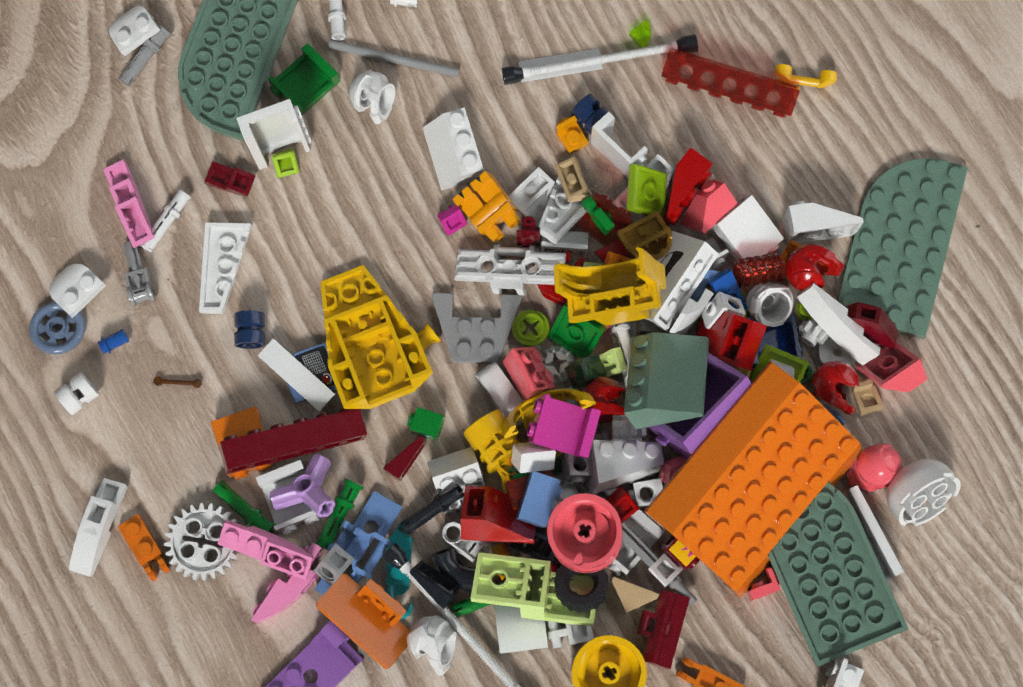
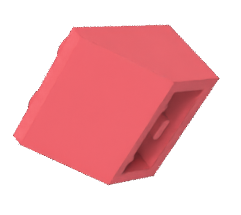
[503,347,556,401]

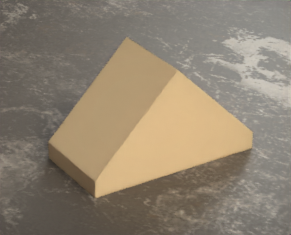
[611,577,659,614]

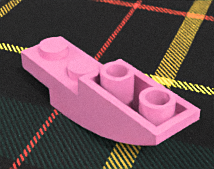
[218,520,314,580]
[251,543,324,624]

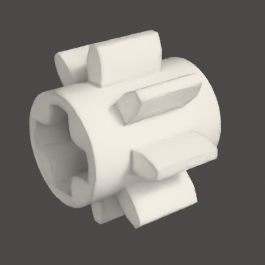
[798,318,828,347]

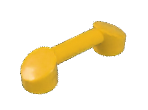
[774,64,837,89]

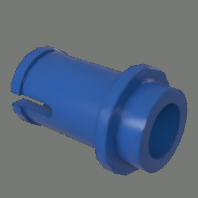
[97,329,130,354]

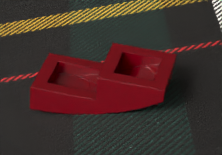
[204,161,256,197]

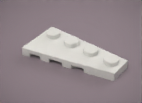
[199,223,252,314]

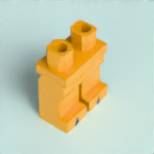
[452,171,521,242]

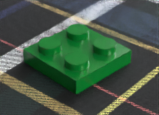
[547,302,607,362]

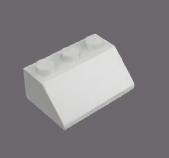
[423,107,484,191]

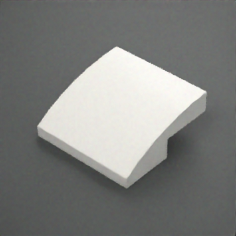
[668,289,714,335]
[494,605,548,654]

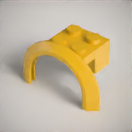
[501,389,596,457]

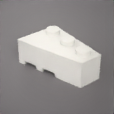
[588,440,664,495]

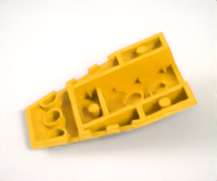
[320,265,433,409]

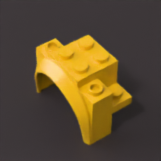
[554,247,666,326]

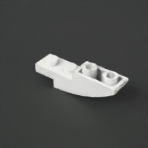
[69,478,128,577]

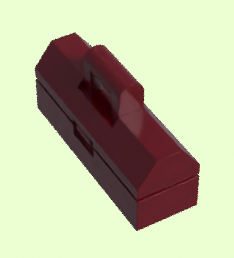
[636,590,690,670]

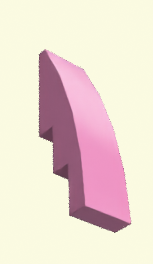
[103,160,155,248]

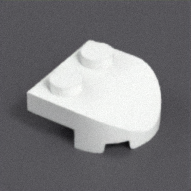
[109,6,160,56]
[49,264,106,318]

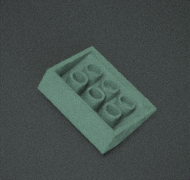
[624,332,709,429]

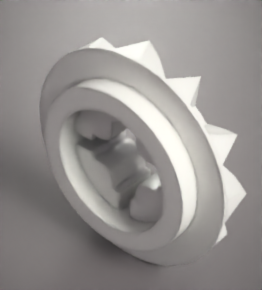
[541,346,575,383]

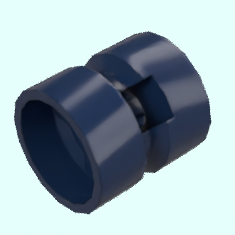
[571,94,614,134]
[234,310,265,349]

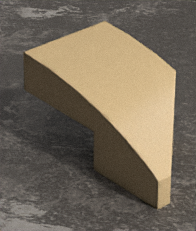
[850,376,884,417]

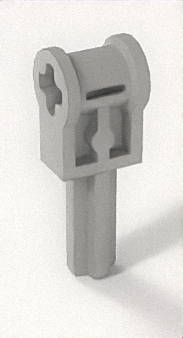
[123,241,156,307]

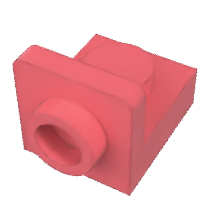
[747,567,781,602]

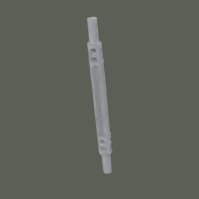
[576,484,698,606]

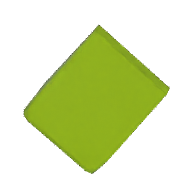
[271,148,300,178]

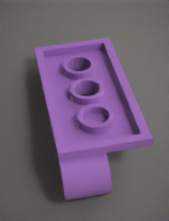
[265,620,364,687]

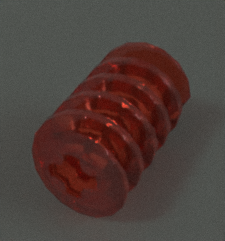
[732,253,786,288]

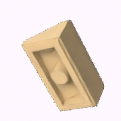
[554,156,593,202]

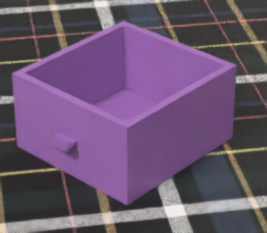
[646,353,751,459]

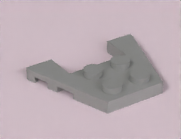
[432,293,522,364]

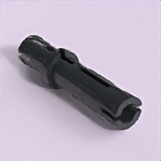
[401,484,464,535]

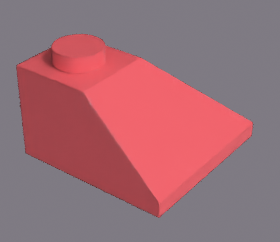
[680,180,738,234]
[855,342,927,392]

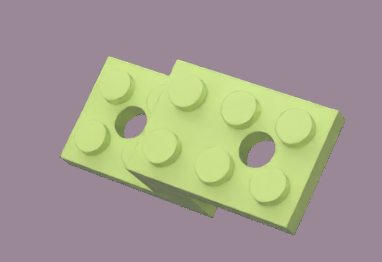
[471,552,596,627]

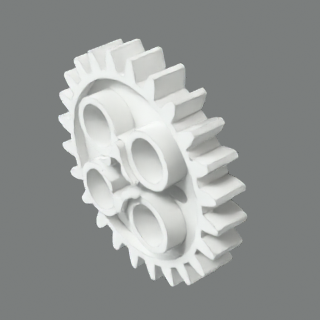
[164,503,239,581]

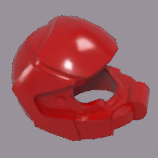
[785,243,844,291]
[812,361,860,415]
[582,376,629,423]

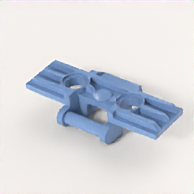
[314,491,403,595]

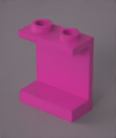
[526,394,601,458]

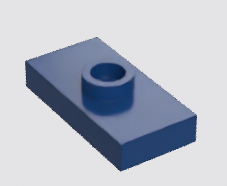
[709,268,748,310]

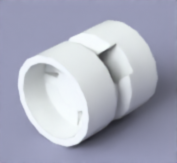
[54,372,99,416]

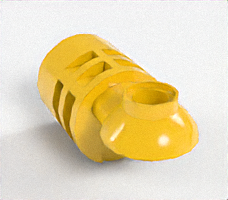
[463,409,528,500]

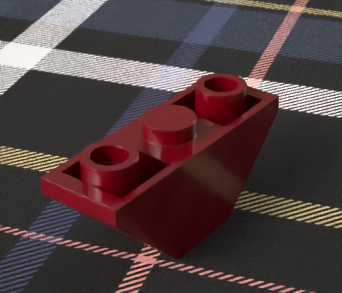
[845,302,898,348]

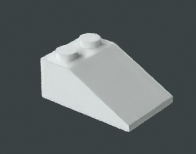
[782,201,864,245]

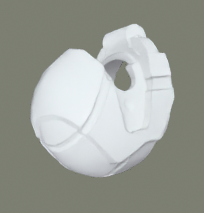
[349,69,396,124]
[746,282,794,327]
[407,615,458,676]

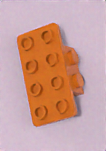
[316,574,410,669]

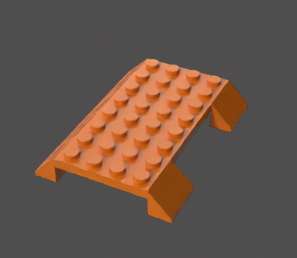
[644,362,862,598]

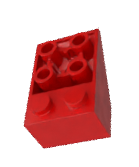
[665,148,713,227]
[695,311,767,371]
[460,485,536,543]

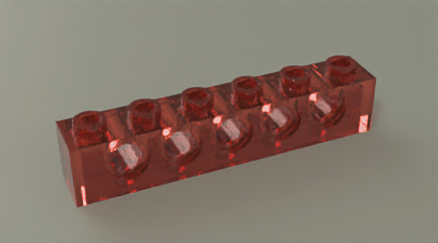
[661,48,800,118]

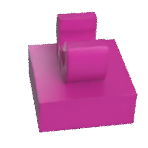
[437,205,467,236]

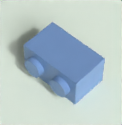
[515,471,562,528]

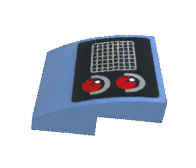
[287,343,336,404]

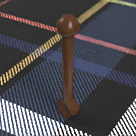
[153,376,202,388]

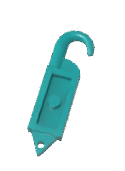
[386,522,414,620]

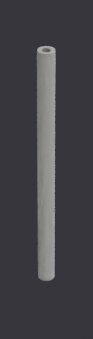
[329,40,460,78]

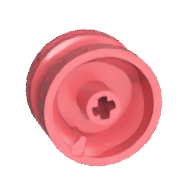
[547,493,623,573]

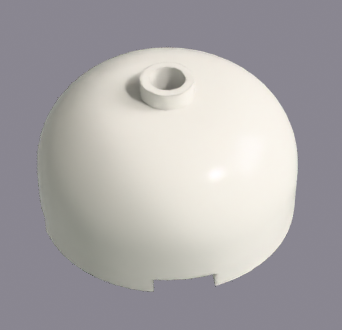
[887,459,961,526]

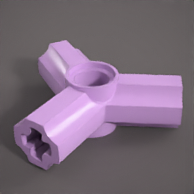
[270,454,335,518]

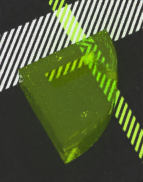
[629,19,651,48]

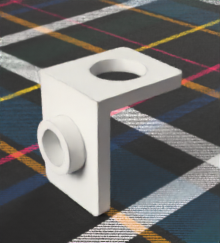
[705,238,729,269]
[702,292,746,329]

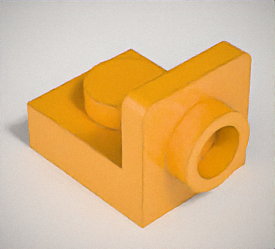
[555,116,589,156]

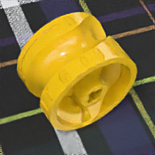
[571,635,647,687]

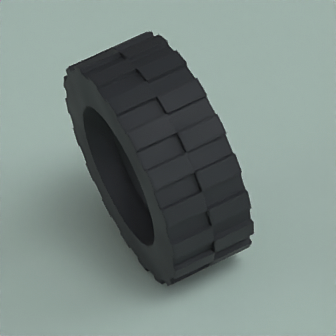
[554,564,608,613]

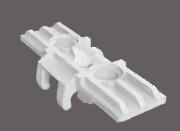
[454,244,566,296]

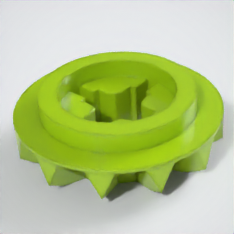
[512,310,549,347]

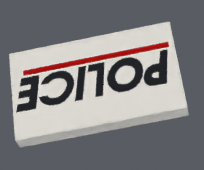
[541,231,589,257]

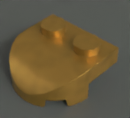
[617,210,672,260]

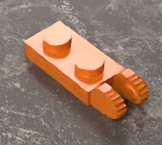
[117,514,171,582]
[675,657,746,687]

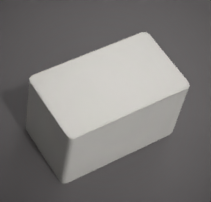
[511,442,556,473]

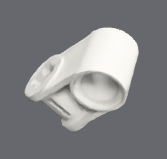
[442,522,488,564]

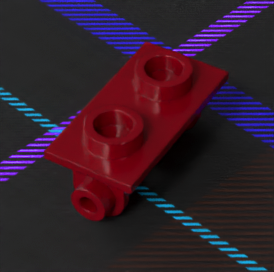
[516,216,540,248]

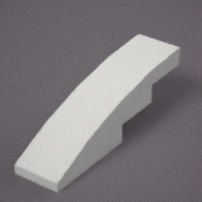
[797,283,880,365]

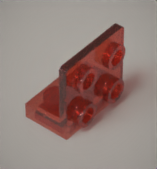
[577,192,633,246]

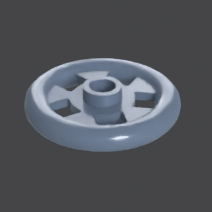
[29,302,85,355]

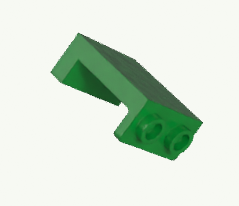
[268,43,340,115]

